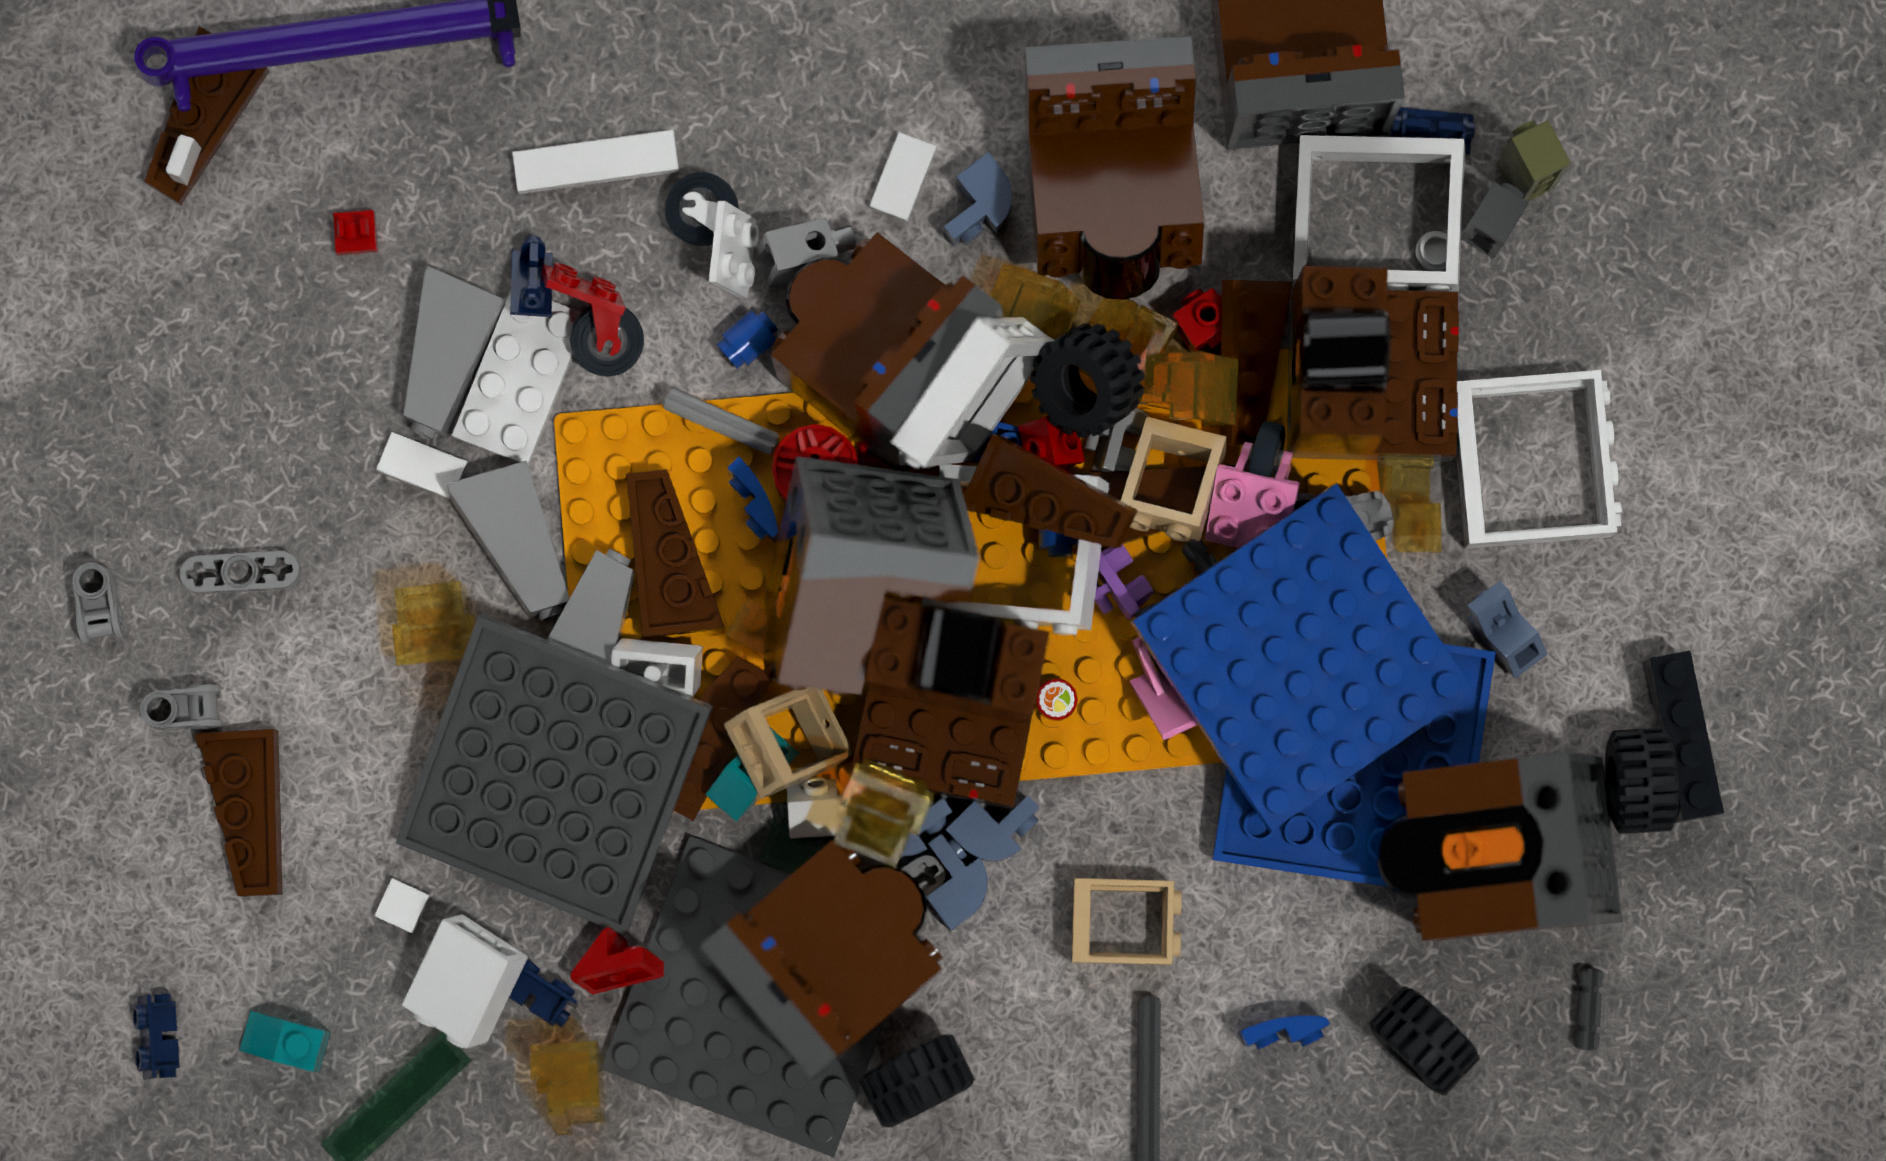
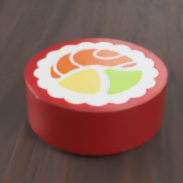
[1036,679,1078,721]

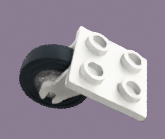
[665,172,759,299]

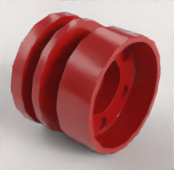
[772,424,859,504]

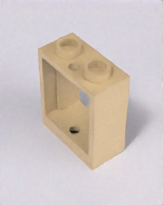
[1121,416,1226,542]
[724,688,854,799]
[1071,878,1182,965]

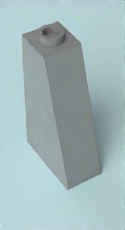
[403,266,505,439]
[447,461,570,621]
[547,549,635,665]

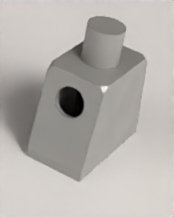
[757,218,856,288]

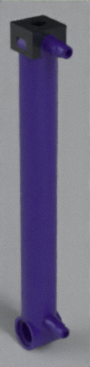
[134,0,521,112]

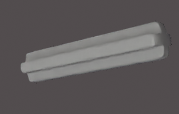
[663,389,779,455]

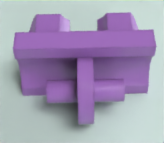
[1094,544,1154,620]

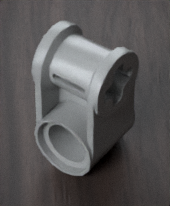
[72,562,125,644]
[140,685,223,731]

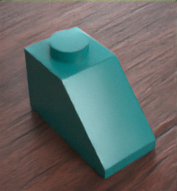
[705,728,800,822]
[239,1011,331,1072]

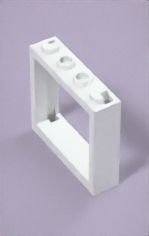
[1293,135,1465,292]
[891,317,1054,468]
[1456,370,1622,549]
[922,464,1109,636]

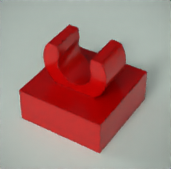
[333,210,378,255]

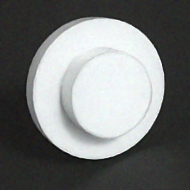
[1415,231,1447,271]

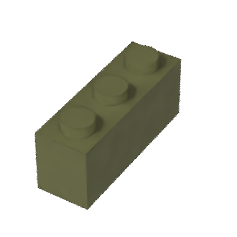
[1496,120,1571,202]

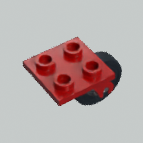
[541,262,644,377]

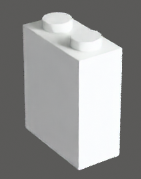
[402,914,528,1048]

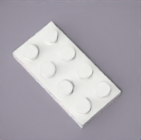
[452,290,581,467]

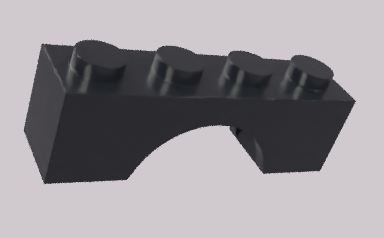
[1642,650,1724,824]

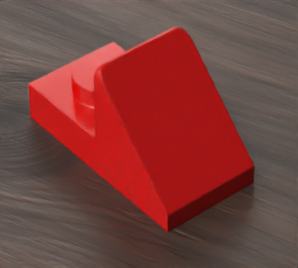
[571,927,664,995]

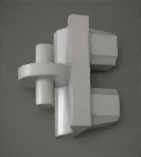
[1084,408,1149,472]

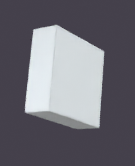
[166,134,201,185]
[374,878,431,933]

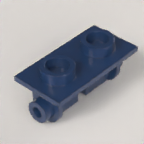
[1390,107,1475,155]
[510,235,553,317]
[509,960,578,1028]
[132,993,180,1080]

